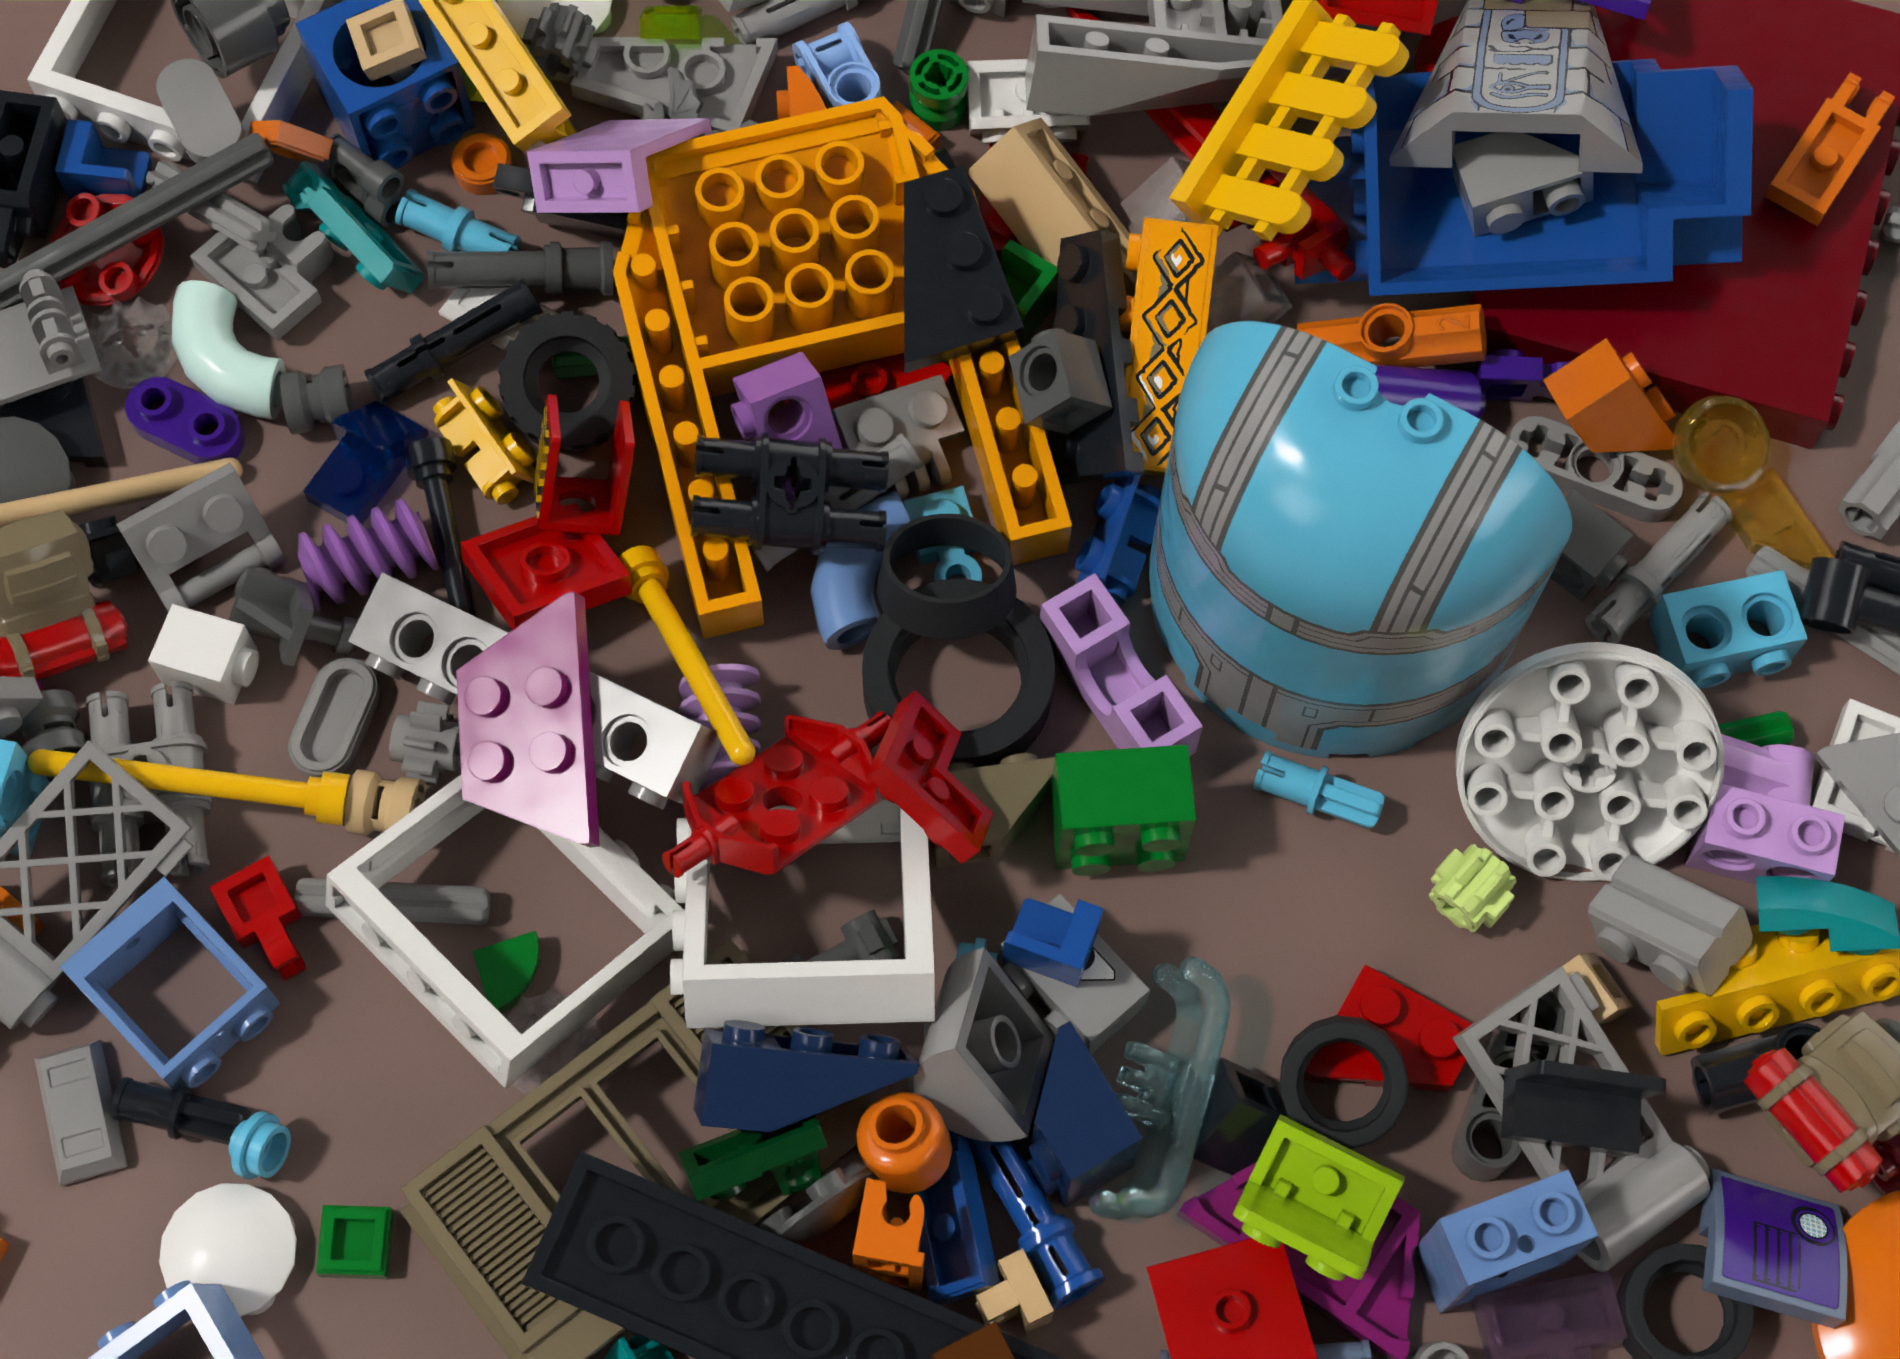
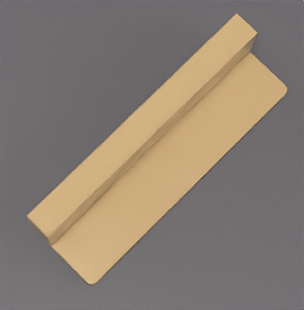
[968,118,1137,340]

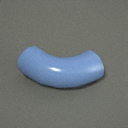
[810,491,911,650]

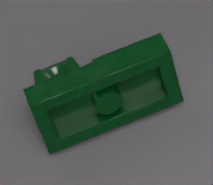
[678,1115,828,1201]

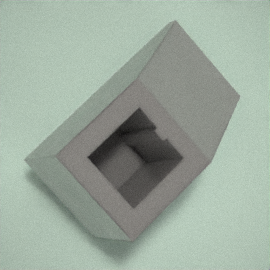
[1452,132,1593,237]

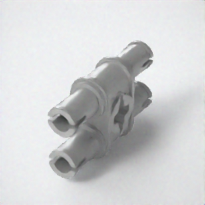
[86,681,213,887]

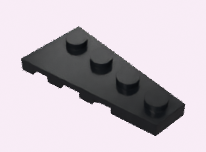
[1047,229,1145,485]

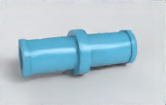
[395,188,521,252]

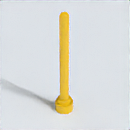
[618,545,756,766]
[27,749,351,826]

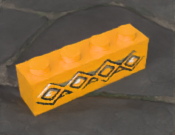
[1119,217,1219,476]

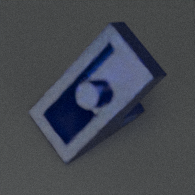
[303,401,429,525]

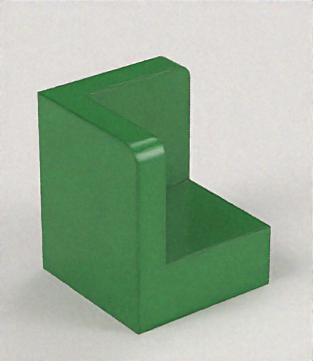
[1001,240,1058,348]

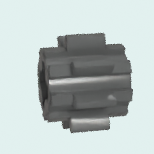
[522,2,599,83]

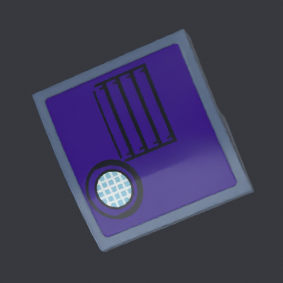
[1699,1168,1848,1329]

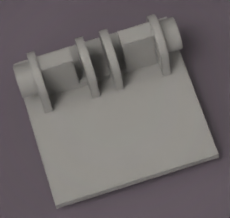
[0,269,102,405]

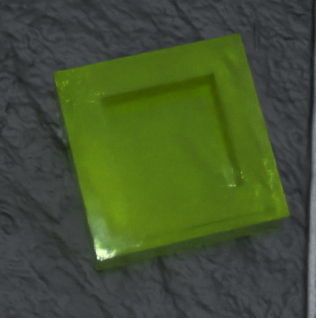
[639,5,703,39]

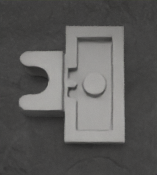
[190,204,334,341]

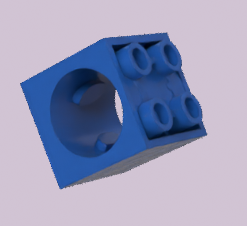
[295,0,475,169]

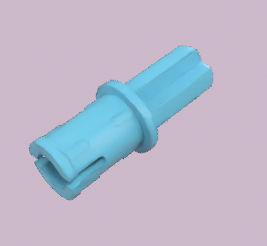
[1253,750,1385,829]

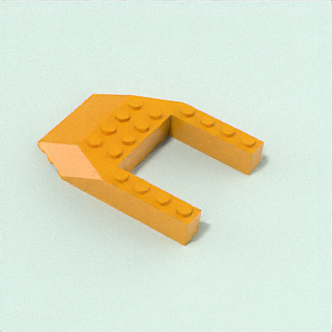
[613,96,1072,639]

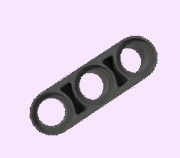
[1451,990,1565,1182]

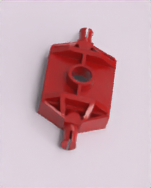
[662,711,892,878]

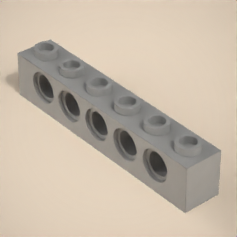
[348,572,722,810]

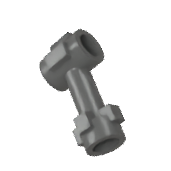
[782,910,900,962]

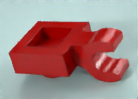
[209,855,308,981]

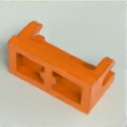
[852,1178,925,1291]

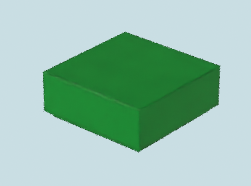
[316,1205,395,1280]

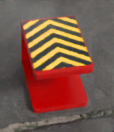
[534,394,635,535]

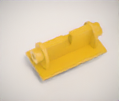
[433,378,536,505]

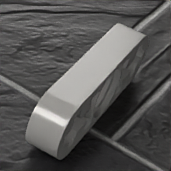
[1509,416,1683,523]

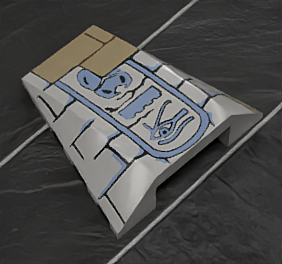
[1389,0,1643,173]

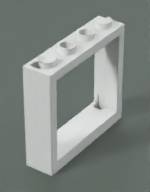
[27,0,336,183]
[325,775,684,1089]
[670,791,935,1028]

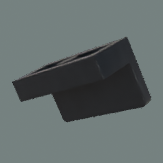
[1501,1060,1666,1156]

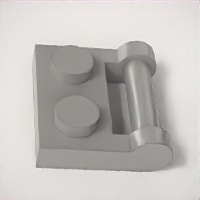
[116,462,287,612]

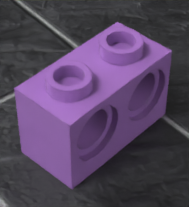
[731,351,842,507]

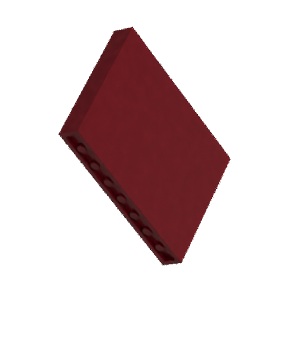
[1469,0,1900,449]

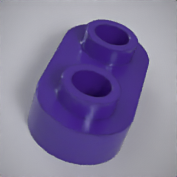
[125,377,245,464]

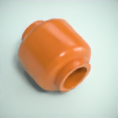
[856,1091,952,1194]

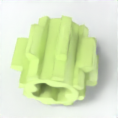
[1429,844,1517,932]

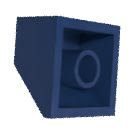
[1026,1021,1143,1208]

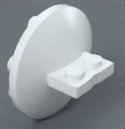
[1455,642,1725,882]

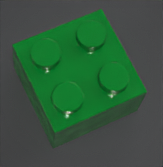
[1050,745,1196,876]

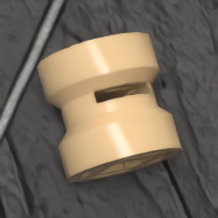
[344,769,426,836]

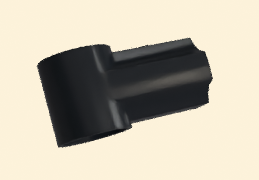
[1690,1023,1821,1115]

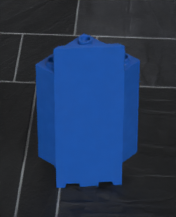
[1294,58,1753,296]

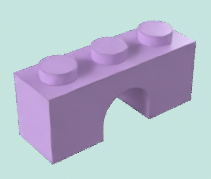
[1040,573,1203,757]

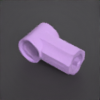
[1721,734,1815,806]

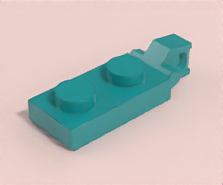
[282,160,425,294]

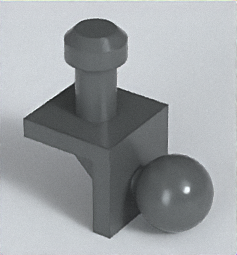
[228,567,357,666]

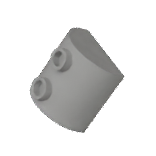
[909,947,1054,1142]

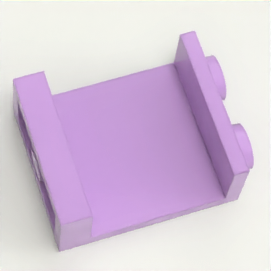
[527,118,712,213]

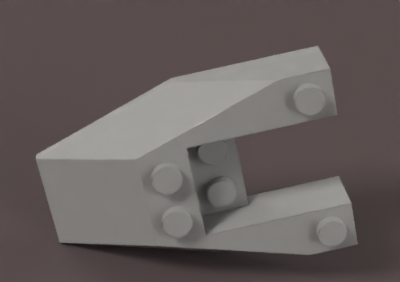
[1022,0,1379,116]

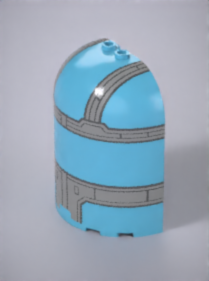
[1149,321,1572,758]

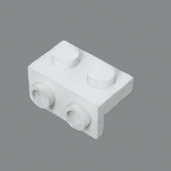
[967,59,1090,145]

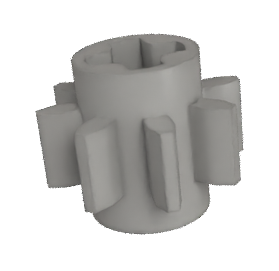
[389,700,461,785]

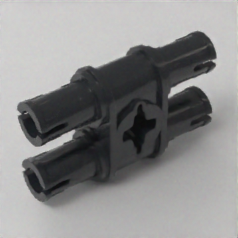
[690,432,889,555]

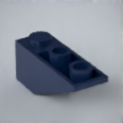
[693,1020,919,1132]

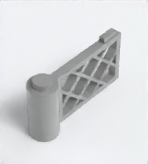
[0,741,194,1030]
[1453,966,1710,1272]

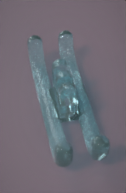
[1089,956,1231,1221]

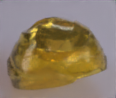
[1671,395,1770,494]

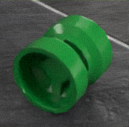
[909,49,968,131]

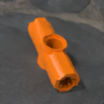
[1296,303,1487,367]

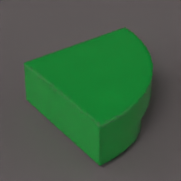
[472,931,541,1014]

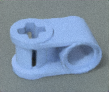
[792,21,881,109]

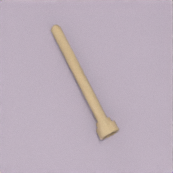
[0,457,243,527]

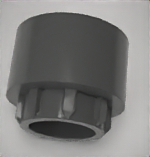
[170,0,290,79]

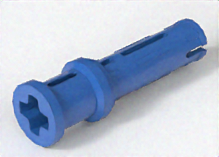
[964,1136,1105,1310]

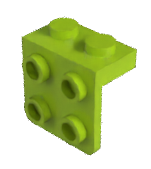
[1233,1114,1405,1281]

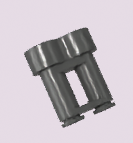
[328,134,404,228]

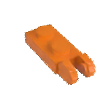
[1764,72,1895,226]

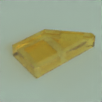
[1719,467,1835,569]

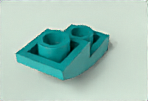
[1756,876,1900,955]

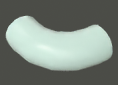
[171,280,286,419]

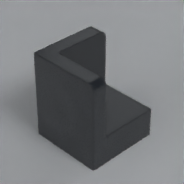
[1174,1057,1287,1175]

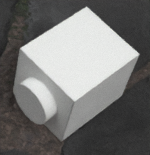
[148,604,259,705]

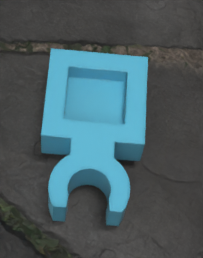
[903,486,982,582]

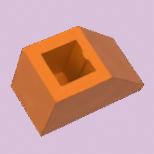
[1543,338,1679,453]

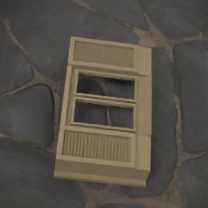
[400,938,870,1359]

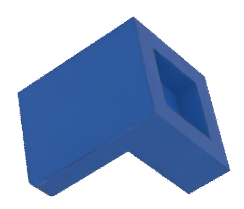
[55,119,152,200]
[1002,898,1104,988]

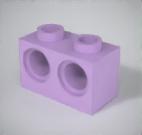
[1685,784,1845,884]

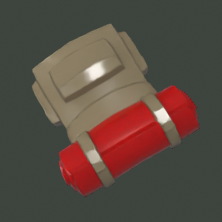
[0,510,128,681]
[1743,1011,1900,1193]

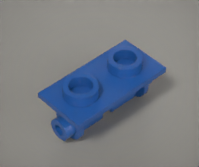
[1075,475,1161,605]

